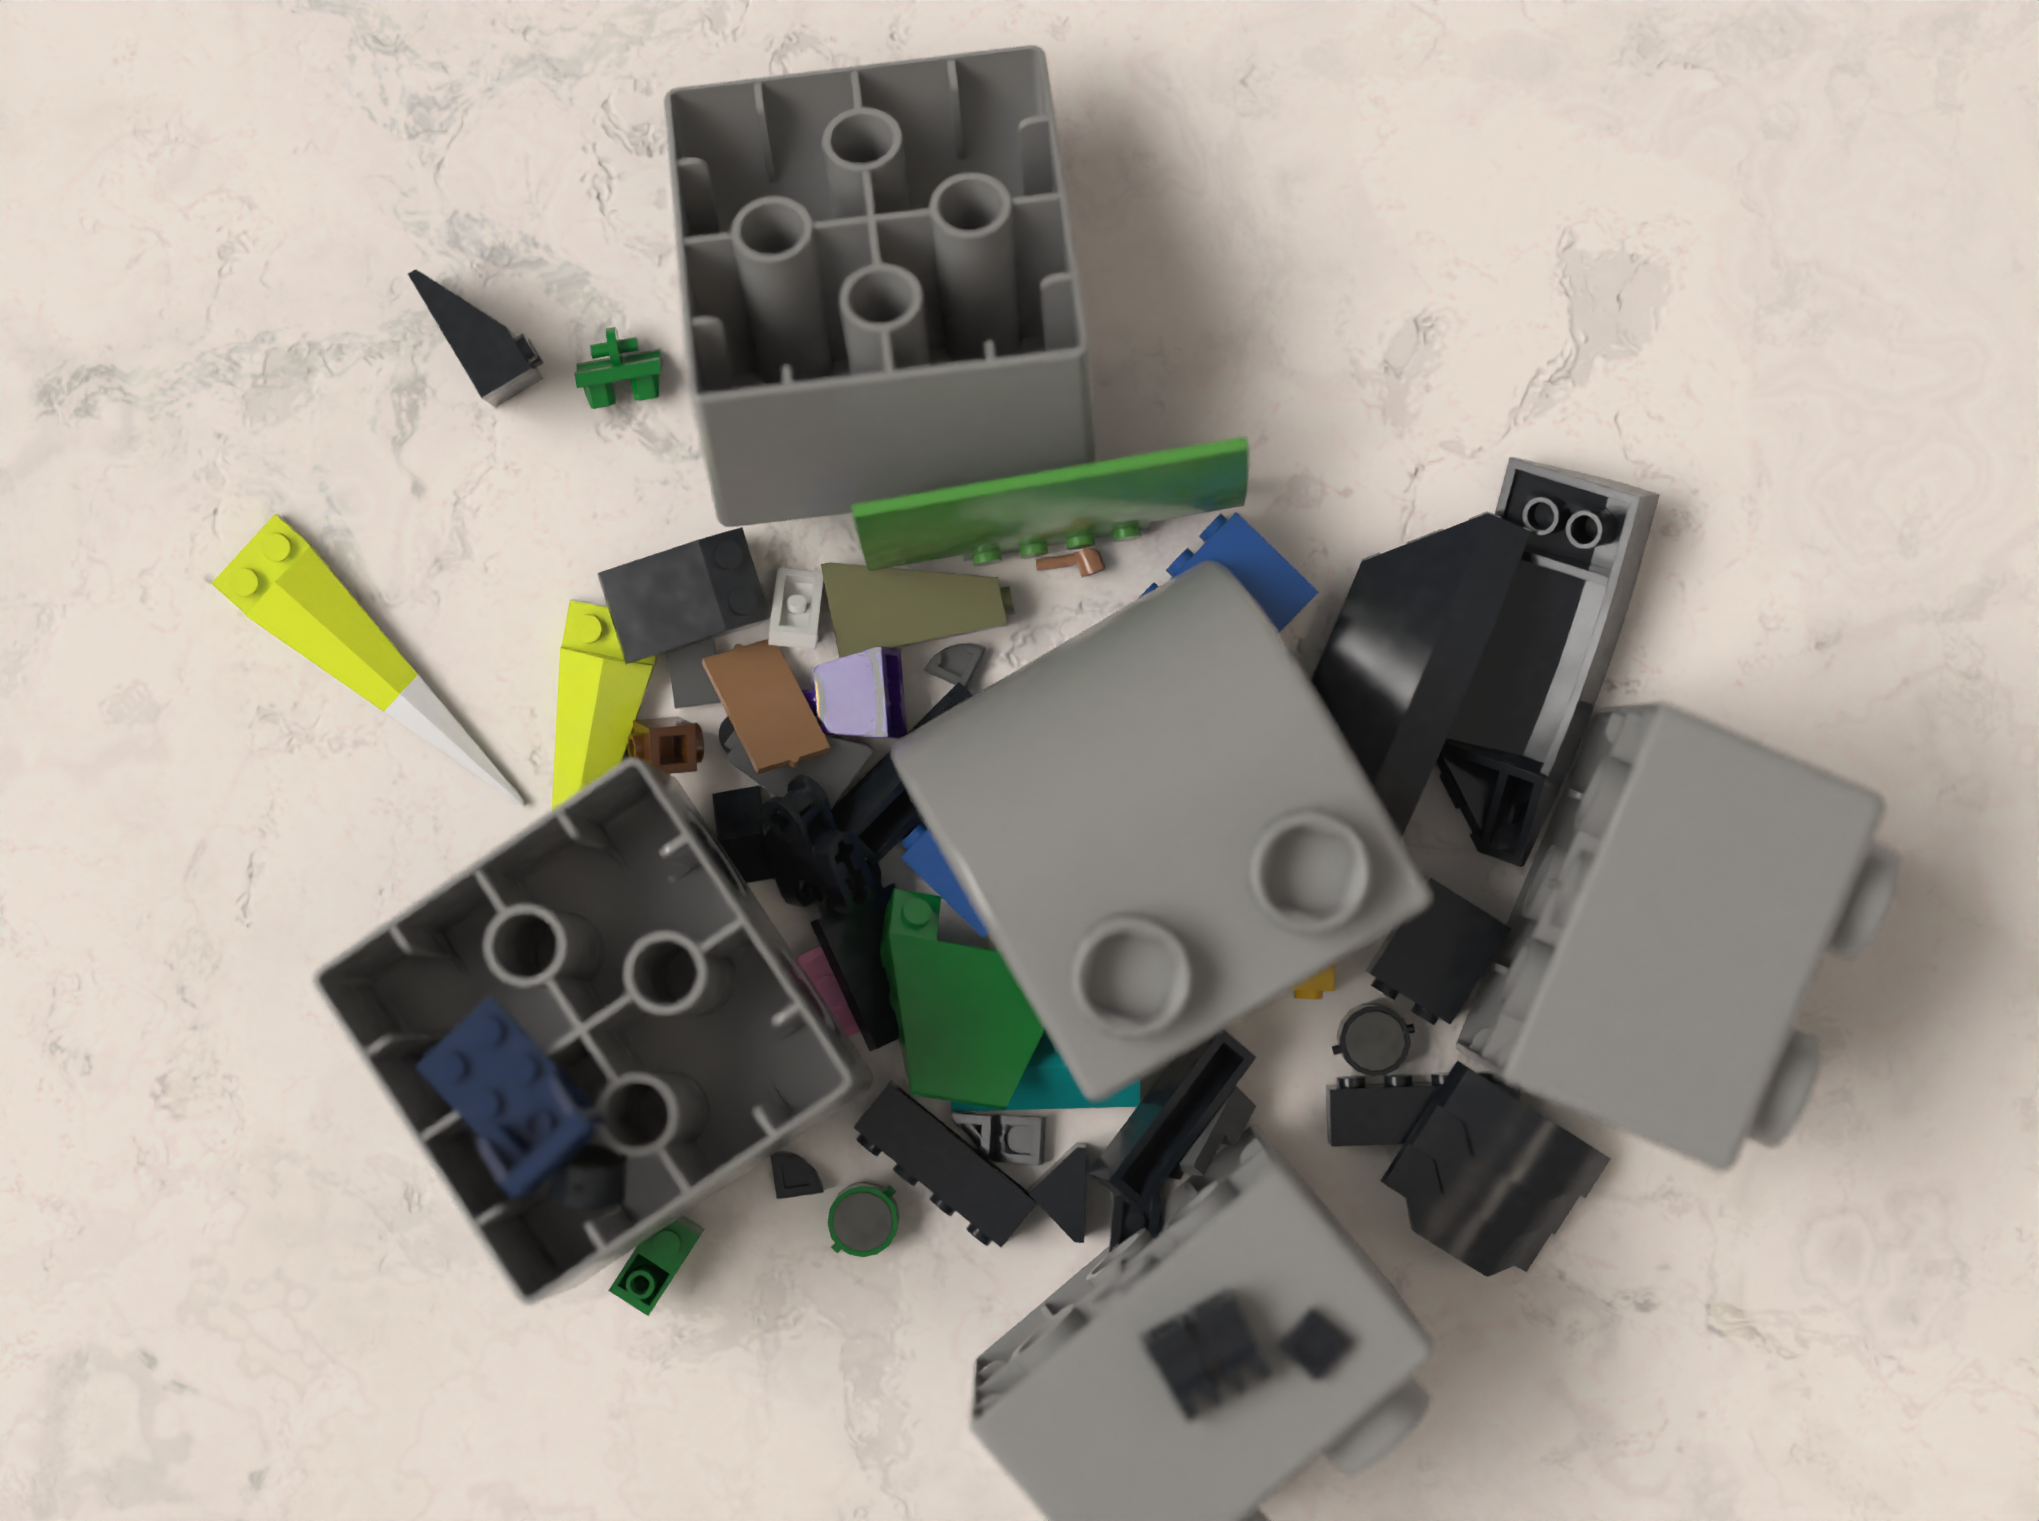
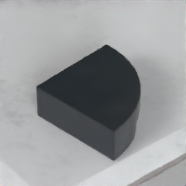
[770,1151,824,1199]

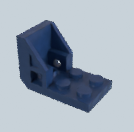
[415,996,607,1198]

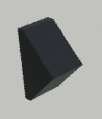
[712,785,774,883]
[1028,1142,1087,1243]

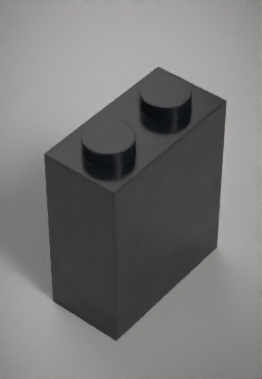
[1366,876,1511,1026]

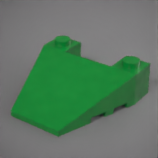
[879,889,1045,1110]

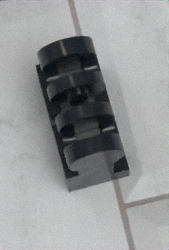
[1139,1287,1274,1423]

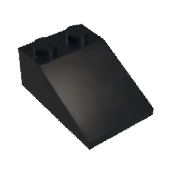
[408,269,544,407]
[597,527,771,664]

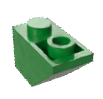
[608,1215,705,1316]

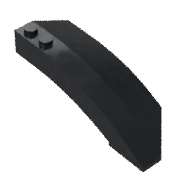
[1436,457,1660,867]
[1310,511,1532,838]

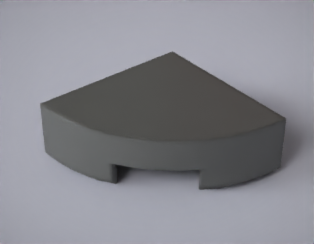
[924,643,987,689]

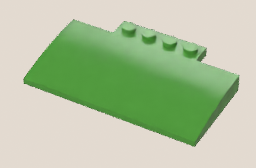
[851,437,1249,571]

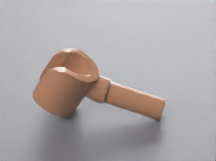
[1036,548,1105,578]

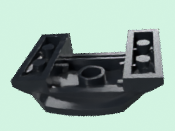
[1380,1060,1611,1277]

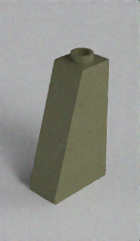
[821,562,1015,658]

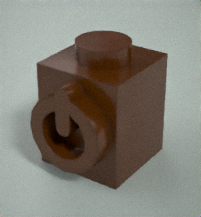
[627,716,704,774]

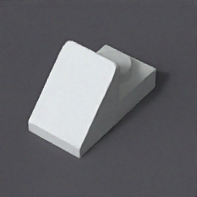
[768,567,824,649]

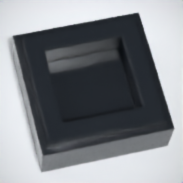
[1276,1306,1351,1382]

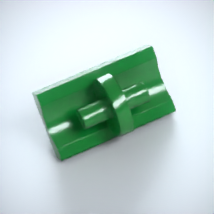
[574,327,663,409]

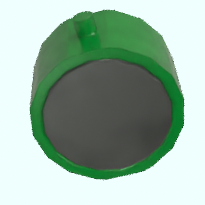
[827,1182,900,1257]

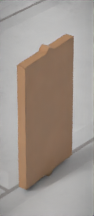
[702,639,831,775]

